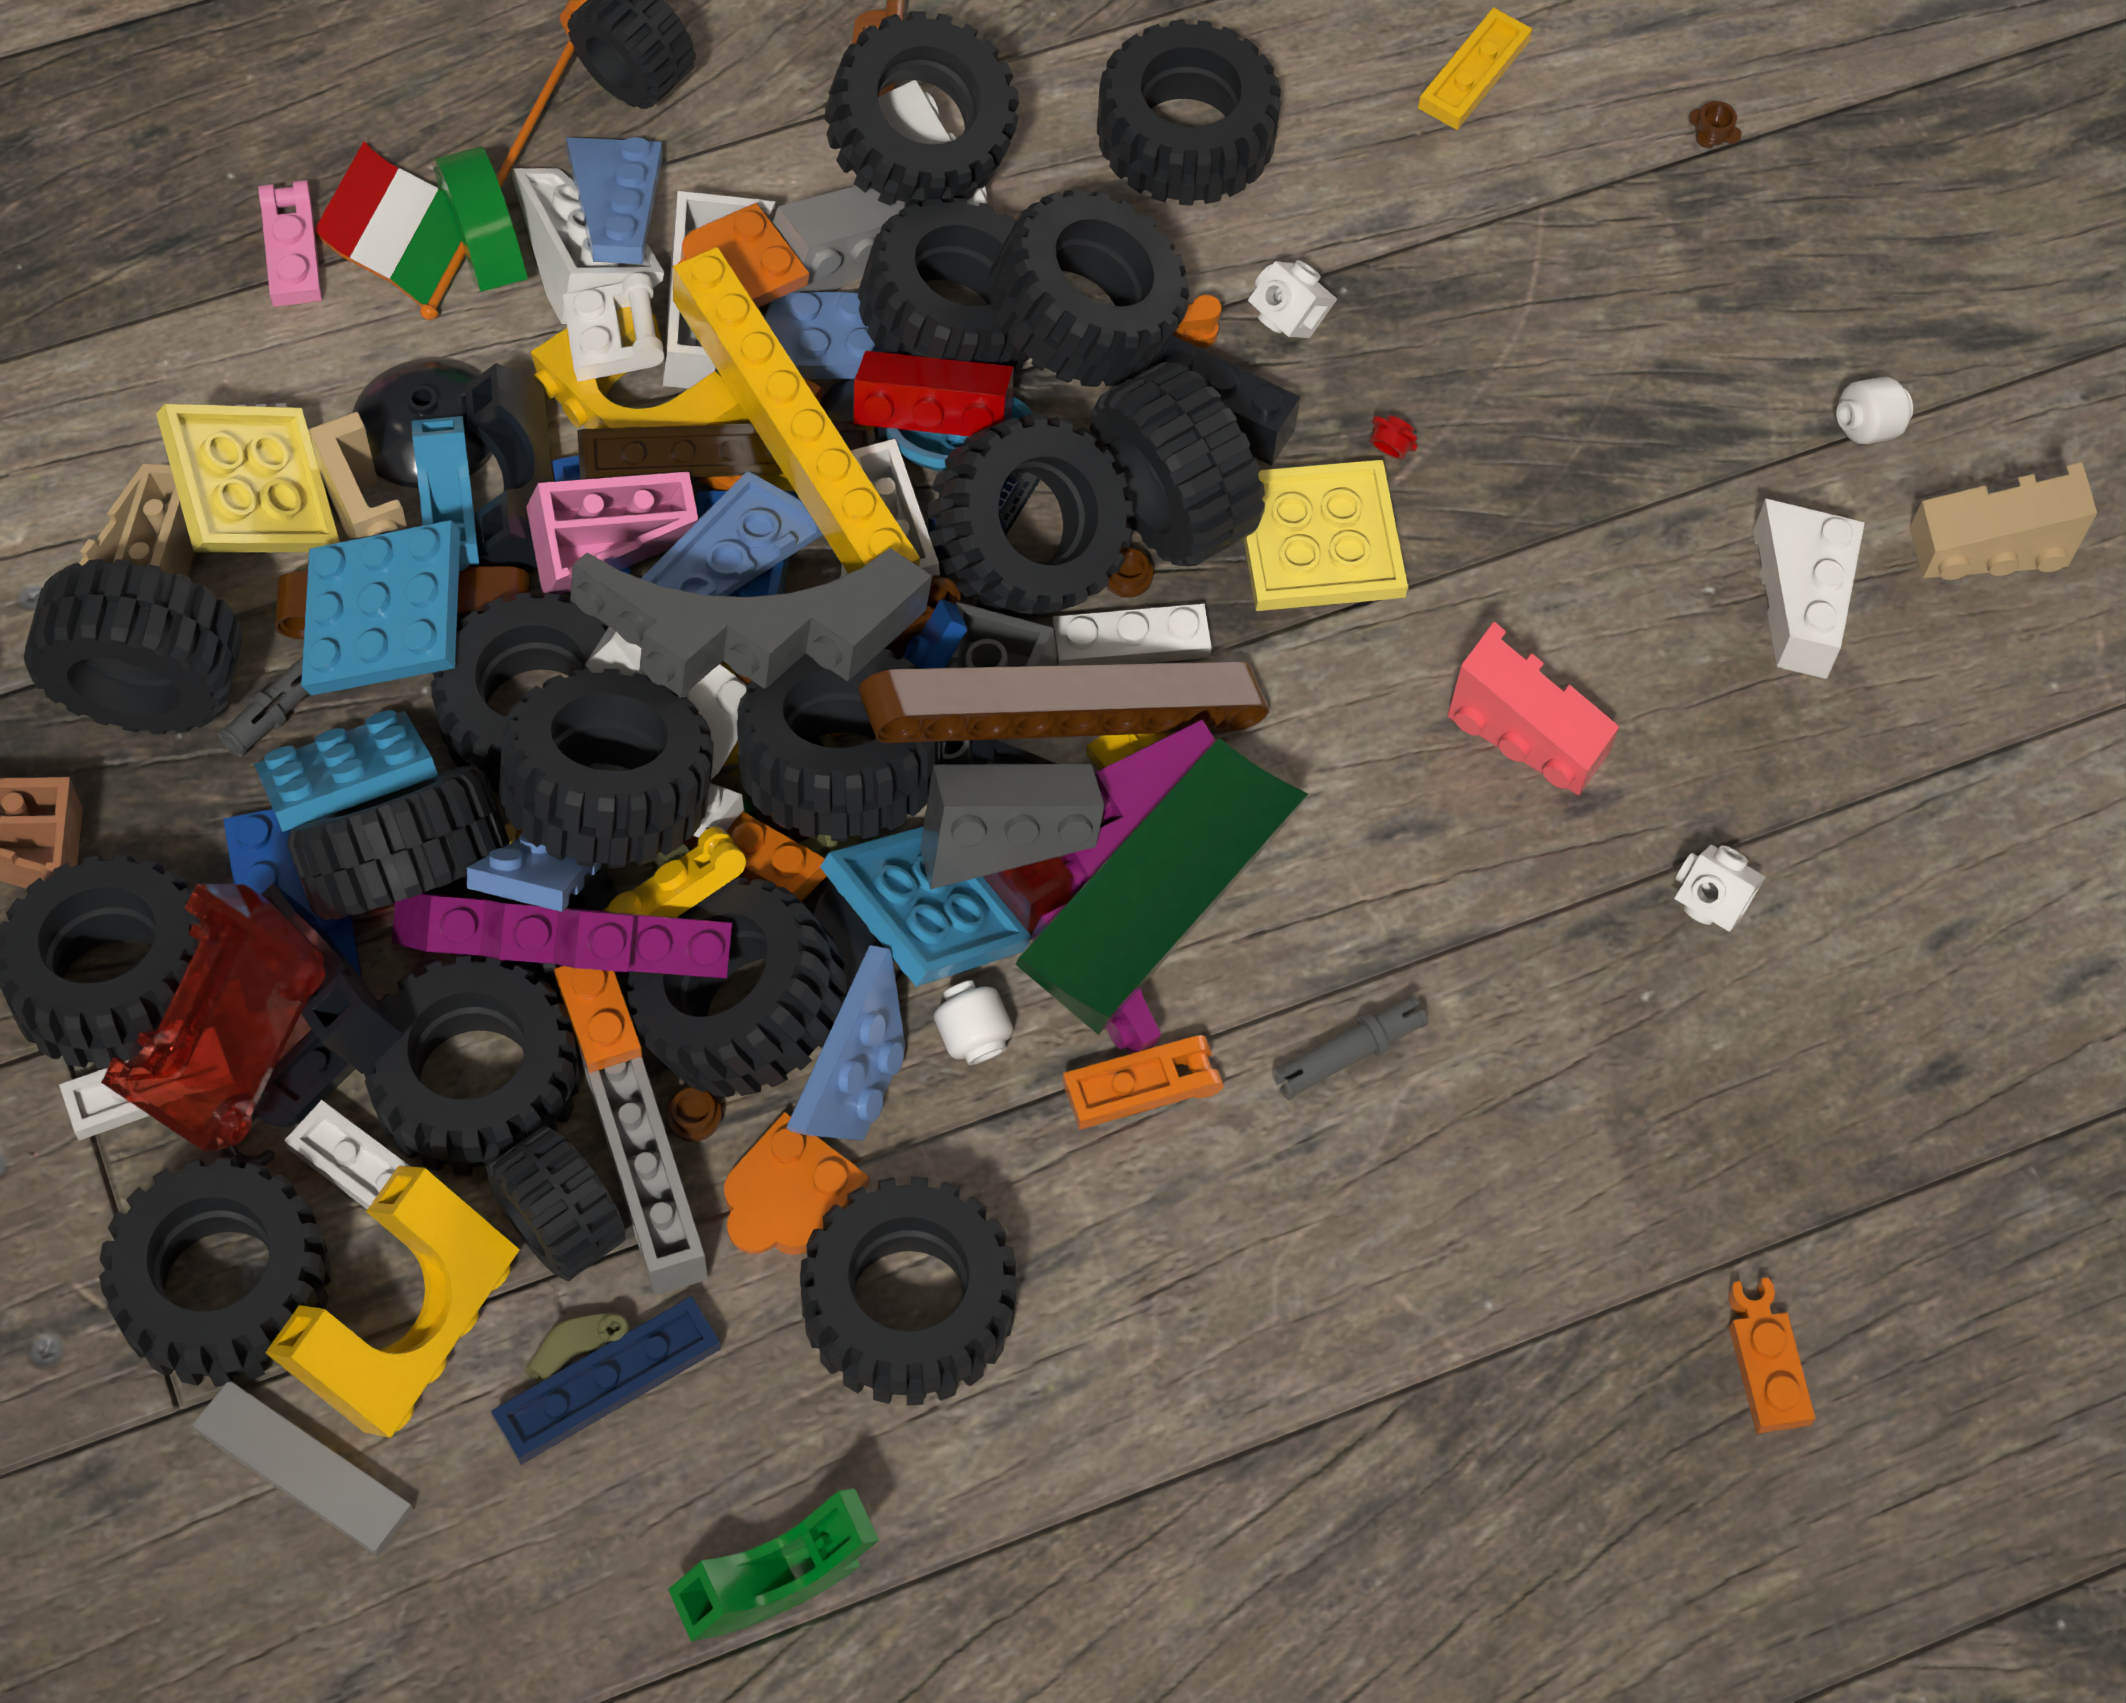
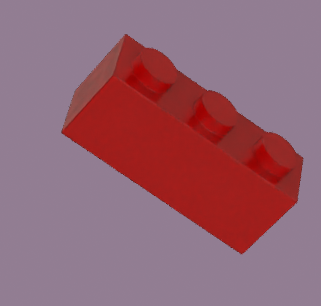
[854,351,1014,437]

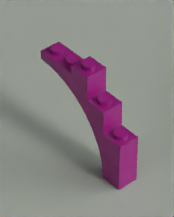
[1032,720,1216,1055]
[391,892,732,978]

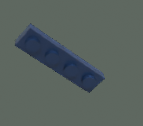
[491,1296,721,1465]

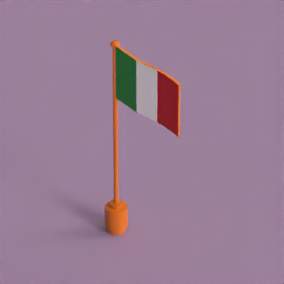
[314,0,587,321]

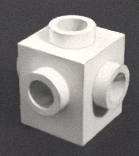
[1248,260,1337,338]
[1674,845,1766,932]

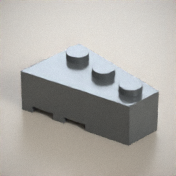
[920,764,1104,890]

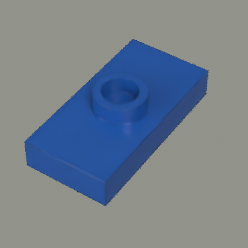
[904,599,967,669]

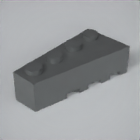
[943,602,1058,765]

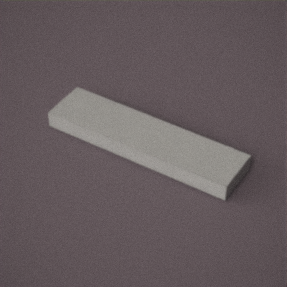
[191,1382,414,1557]

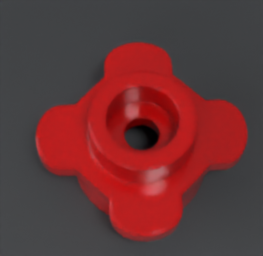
[1369,415,1418,459]

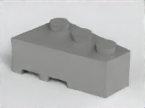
[772,186,905,292]

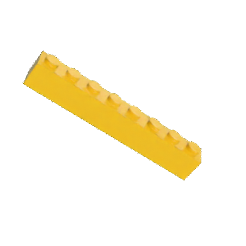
[673,247,920,574]

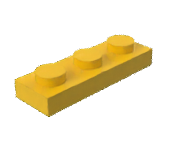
[1418,7,1533,130]

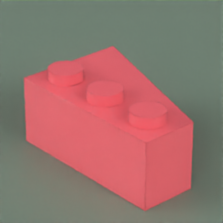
[1447,622,1620,795]

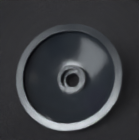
[352,358,493,489]

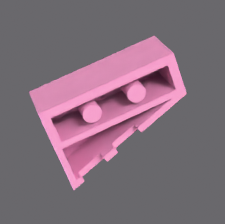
[526,472,698,598]

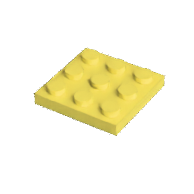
[156,404,340,552]
[1243,460,1408,611]

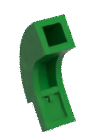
[433,146,528,292]
[668,1488,879,1642]

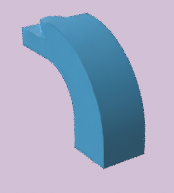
[412,416,479,571]

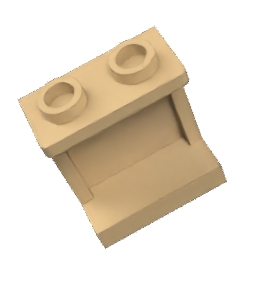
[309,412,407,541]

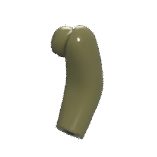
[525,1312,630,1383]

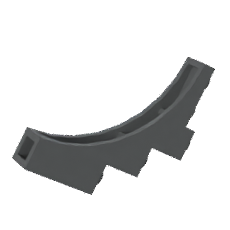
[570,548,932,697]

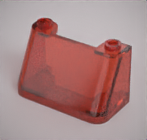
[101,884,325,1152]

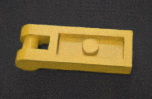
[602,827,746,918]

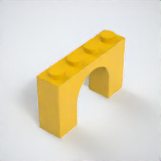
[531,307,751,429]
[265,1166,520,1438]

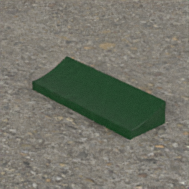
[1015,738,1308,1035]

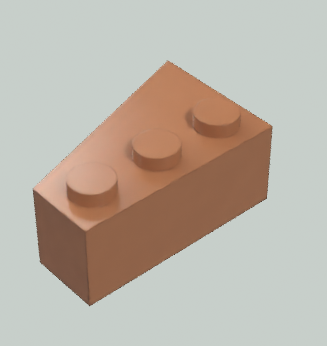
[0,777,83,889]

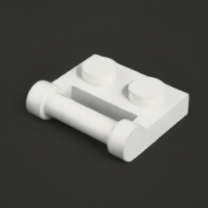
[562,273,664,382]

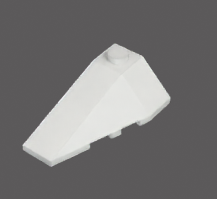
[512,168,664,324]

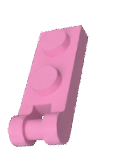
[258,180,322,307]

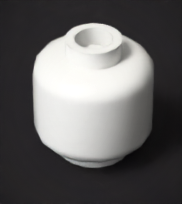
[1836,377,1913,444]
[934,980,1013,1065]

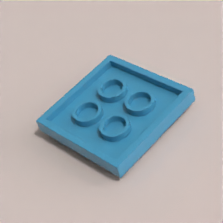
[301,520,460,696]
[254,710,438,832]
[820,827,1033,987]

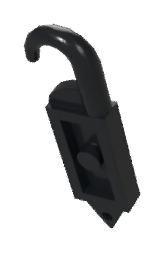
[216,1000,380,1169]

